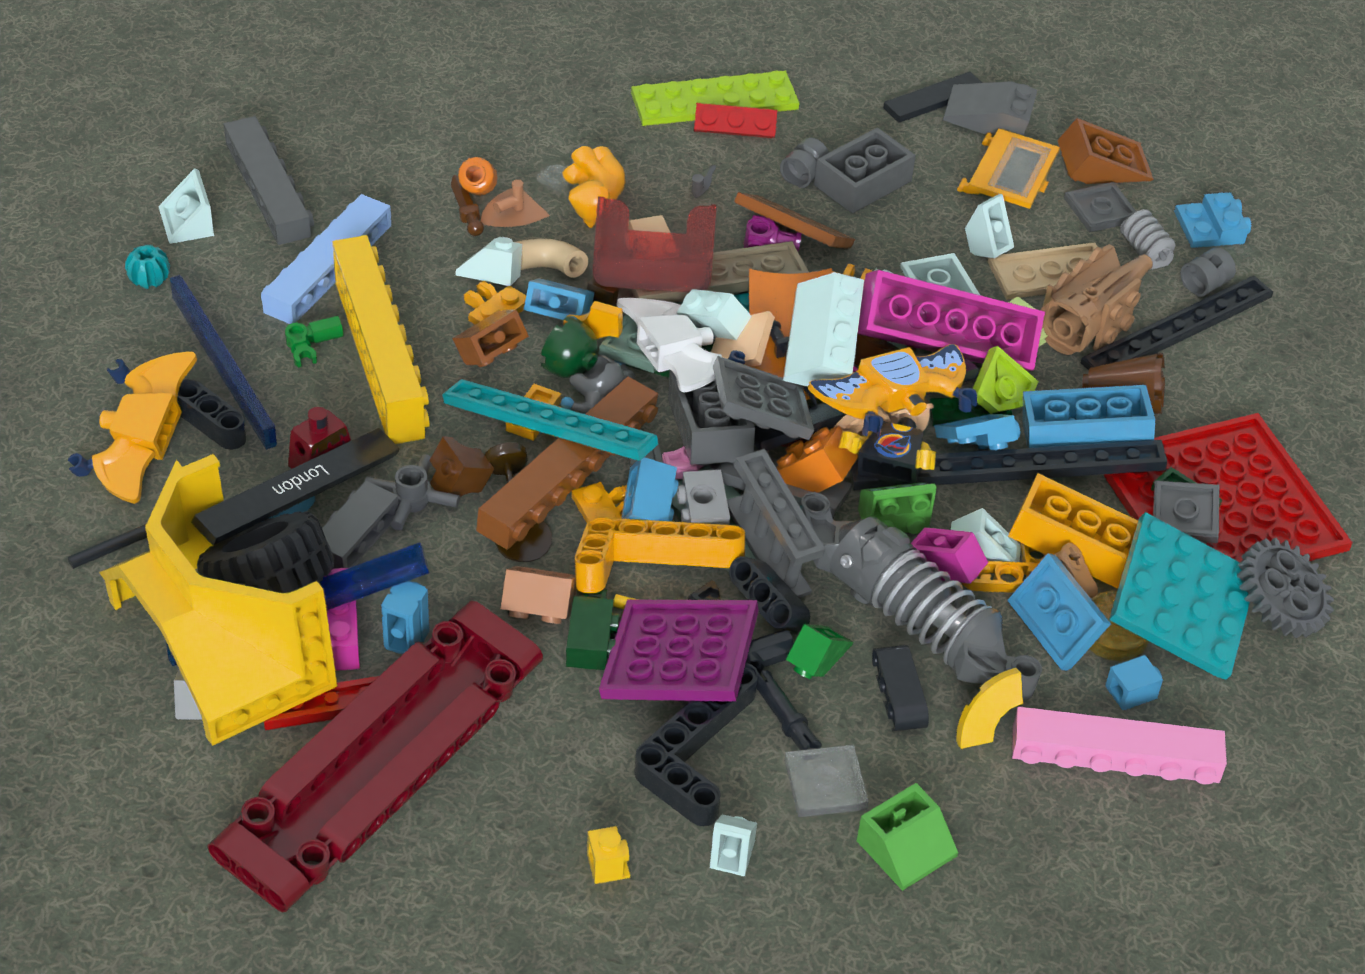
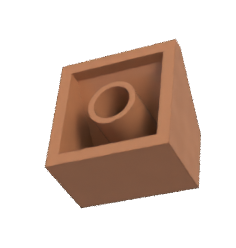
[500,566,577,624]

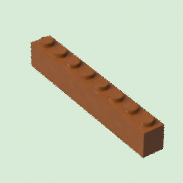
[476,376,658,550]

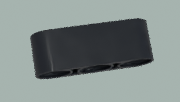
[177,379,246,450]
[729,556,810,632]
[872,645,929,732]

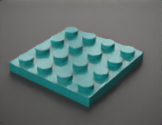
[1109,512,1250,680]

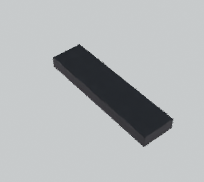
[884,72,982,123]

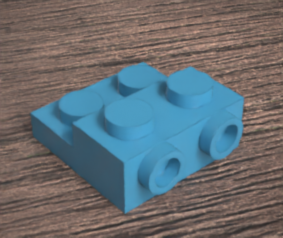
[1174,192,1251,248]
[934,414,1020,450]

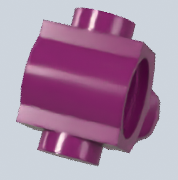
[743,215,802,251]

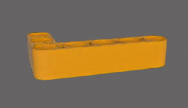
[575,517,745,594]

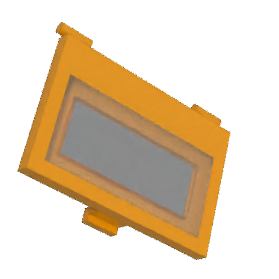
[957,128,1060,209]

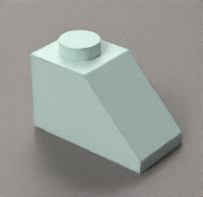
[965,194,1014,258]
[455,237,522,286]
[951,508,1021,562]
[710,814,757,876]

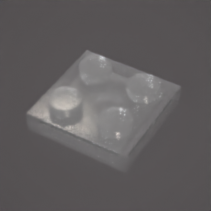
[784,745,869,817]

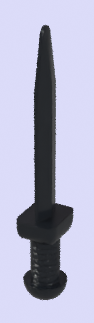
[770,320,817,406]

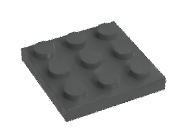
[713,356,814,440]

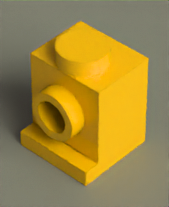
[587,826,630,884]

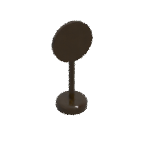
[484,442,552,562]

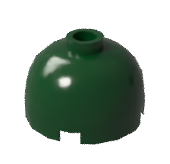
[540,316,598,378]

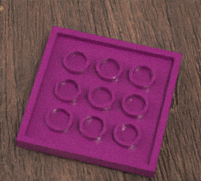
[599,599,759,702]

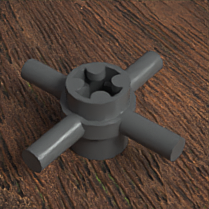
[365,454,460,530]

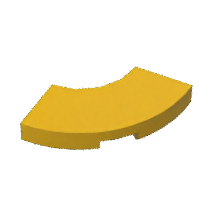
[956,668,1023,749]

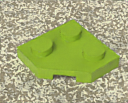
[973,346,1039,414]

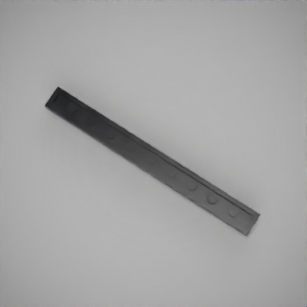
[851,440,1168,490]

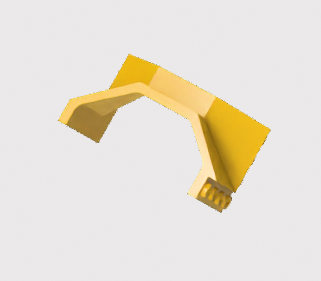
[99,454,337,746]

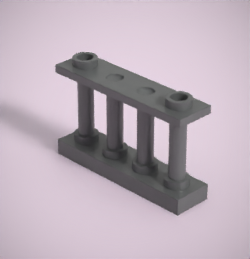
[727,449,825,598]

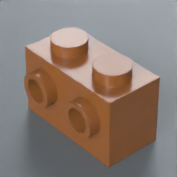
[452,310,529,367]

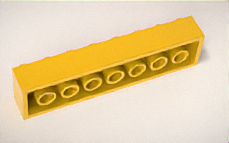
[332,235,430,444]

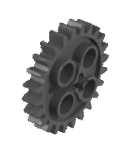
[1237,538,1334,638]

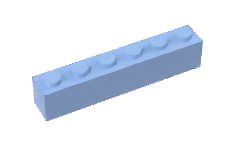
[261,194,391,324]

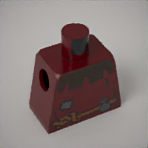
[288,407,351,469]

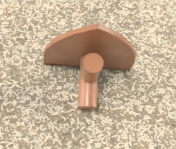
[480,180,550,227]

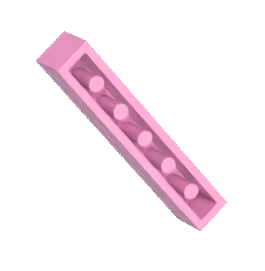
[1012,707,1227,784]

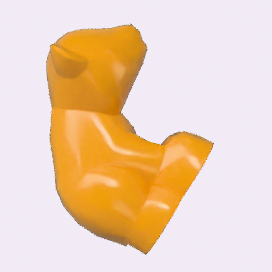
[562,146,625,228]

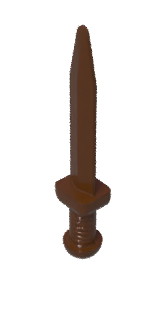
[451,175,484,236]

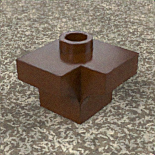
[429,436,494,497]

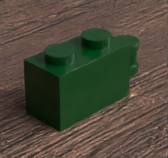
[566,589,619,670]

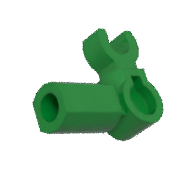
[285,316,343,368]

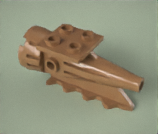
[1040,244,1153,355]

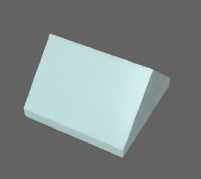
[158,168,214,243]

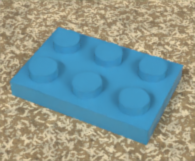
[1007,553,1111,671]

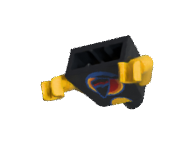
[838,417,936,485]

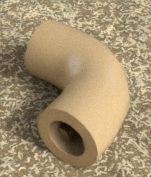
[516,238,588,278]

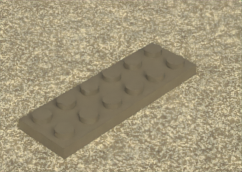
[625,241,809,302]

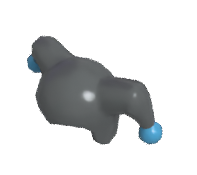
[560,355,635,414]

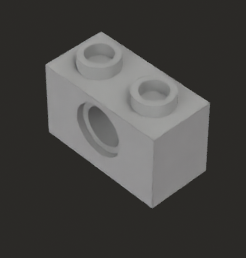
[677,469,730,525]

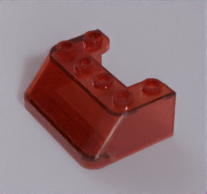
[593,196,718,293]

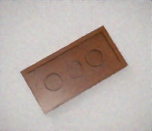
[734,192,855,249]

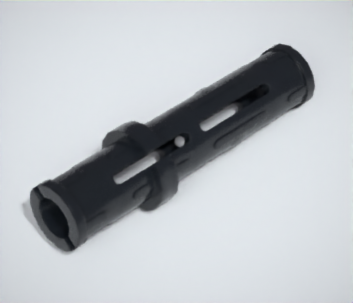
[756,670,822,758]

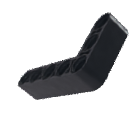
[634,663,758,826]

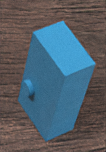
[1022,385,1155,448]

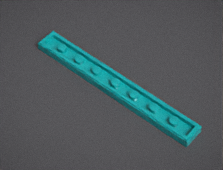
[442,379,658,461]

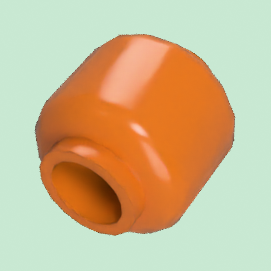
[458,157,498,196]

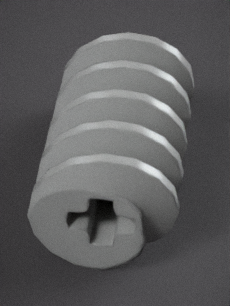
[1120,209,1175,270]

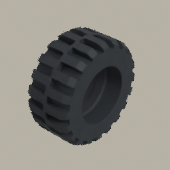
[197,511,334,593]

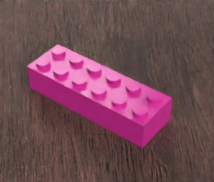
[857,270,1045,372]

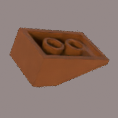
[1057,118,1153,184]

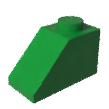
[786,624,854,679]

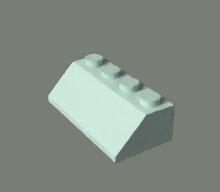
[783,272,864,387]

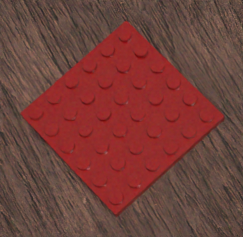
[1103,413,1353,562]

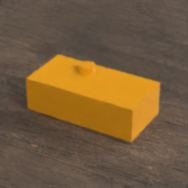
[1008,473,1138,589]

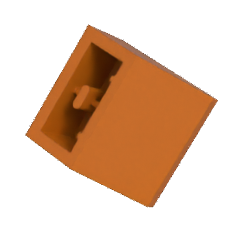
[776,425,858,493]

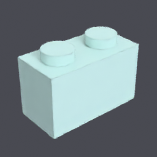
[677,289,752,340]

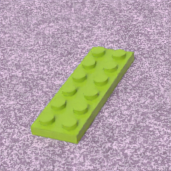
[631,71,799,126]

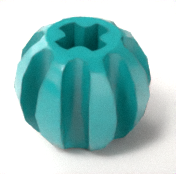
[125,244,170,289]

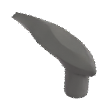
[692,165,717,198]

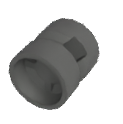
[780,137,829,188]
[1180,247,1236,297]

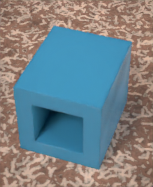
[1105,655,1163,711]

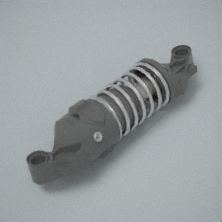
[800,492,1042,700]

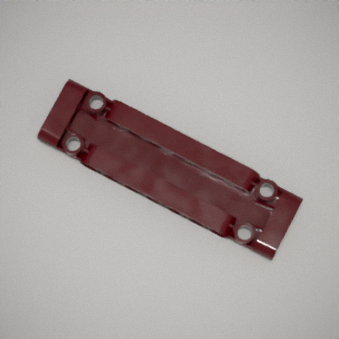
[207,601,543,912]

